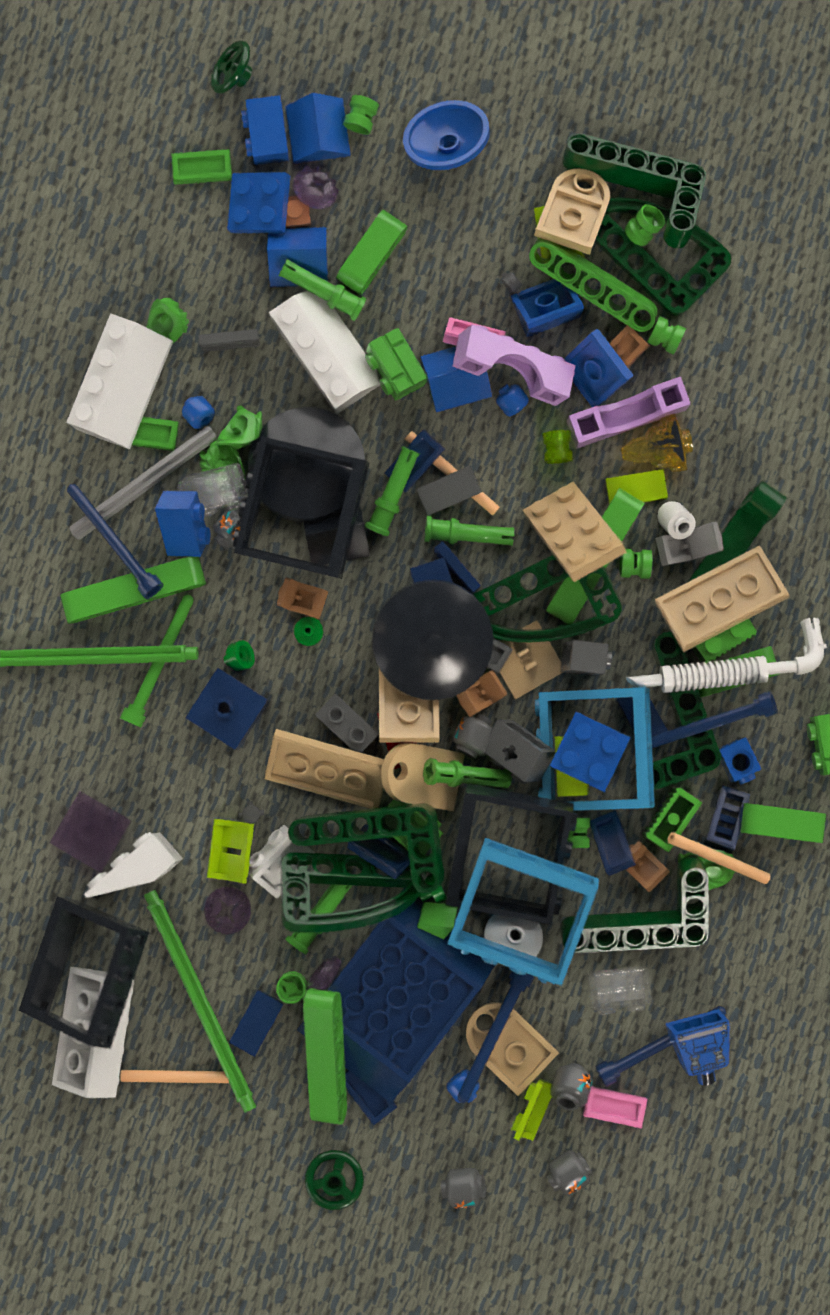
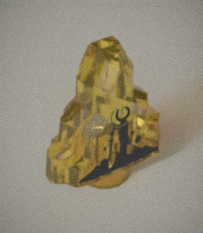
[620,414,693,472]

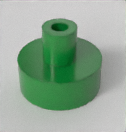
[294,617,324,647]
[224,640,255,672]
[419,874,447,903]

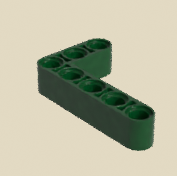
[562,133,706,249]
[688,481,787,582]
[635,632,721,790]
[288,803,444,894]
[560,855,709,953]

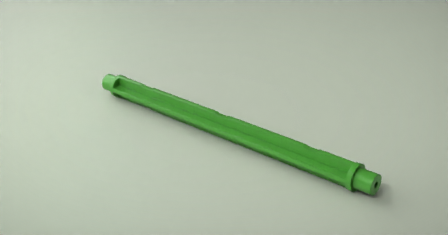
[0,645,199,667]
[144,890,256,1113]

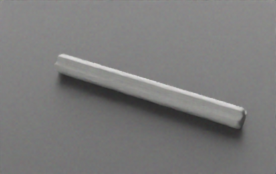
[70,426,217,540]

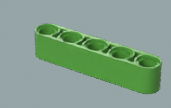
[529,238,657,332]
[546,488,644,624]
[60,556,206,624]
[303,989,347,1125]

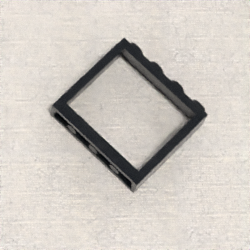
[233,436,370,579]
[445,784,578,925]
[19,896,149,1049]

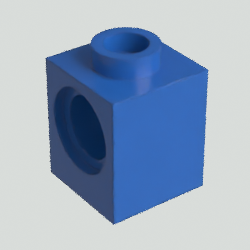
[719,737,761,785]

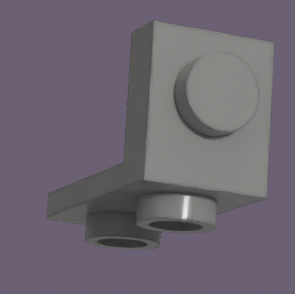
[655,522,723,567]

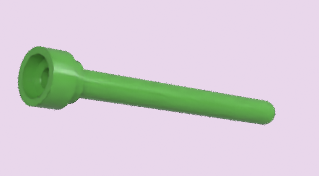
[120,595,194,728]

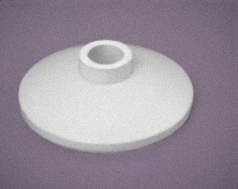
[484,914,543,966]

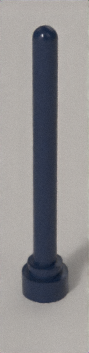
[67,484,164,599]
[652,691,778,748]
[458,971,535,1103]
[595,1006,726,1088]

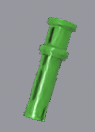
[278,259,366,321]
[365,446,420,536]
[424,516,514,546]
[423,758,512,788]
[285,884,353,955]

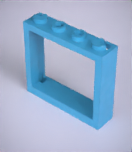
[535,687,655,810]
[448,838,599,986]

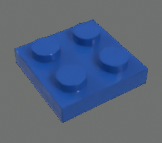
[227,172,291,233]
[564,329,634,407]
[550,712,630,792]

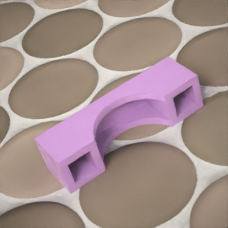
[453,324,575,406]
[566,376,691,449]

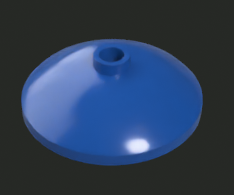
[403,100,490,170]

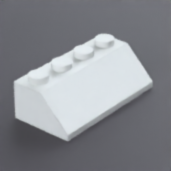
[269,291,382,414]
[67,313,173,449]
[52,967,134,1098]

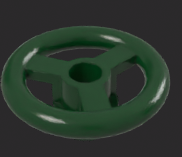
[211,40,252,94]
[305,1150,364,1210]

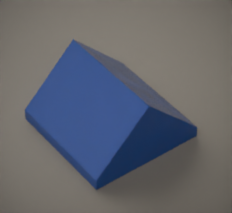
[286,93,351,164]
[267,227,328,287]
[510,279,584,338]
[420,346,492,413]

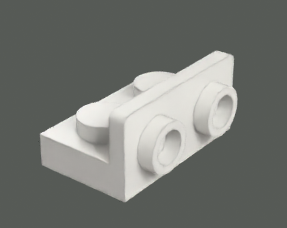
[248,825,315,898]

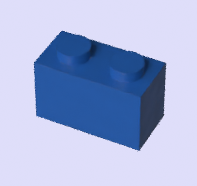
[241,95,289,165]
[155,491,211,557]

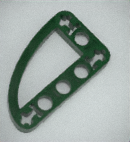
[595,198,732,316]
[473,554,623,643]
[280,852,427,933]

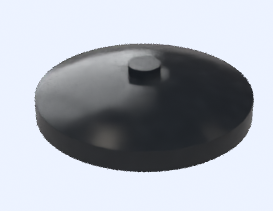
[248,407,365,522]
[372,580,493,700]

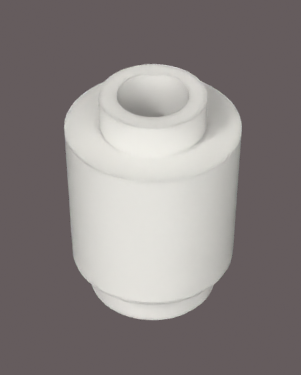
[658,502,696,539]

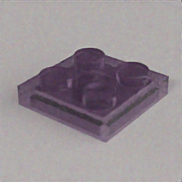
[50,791,132,872]

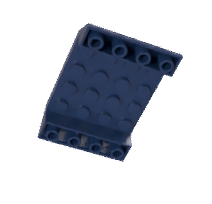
[296,888,495,1103]

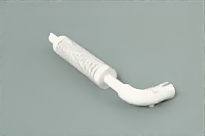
[626,618,827,693]

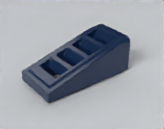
[703,785,751,853]

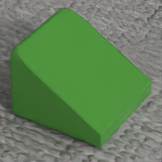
[417,902,458,939]

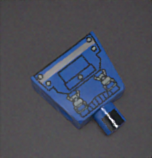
[666,1009,730,1086]

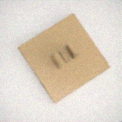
[500,620,563,699]

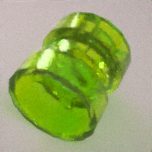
[542,430,573,464]

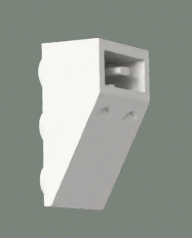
[84,832,183,898]

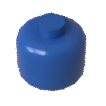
[496,384,529,416]
[182,396,215,429]
[446,1069,480,1103]

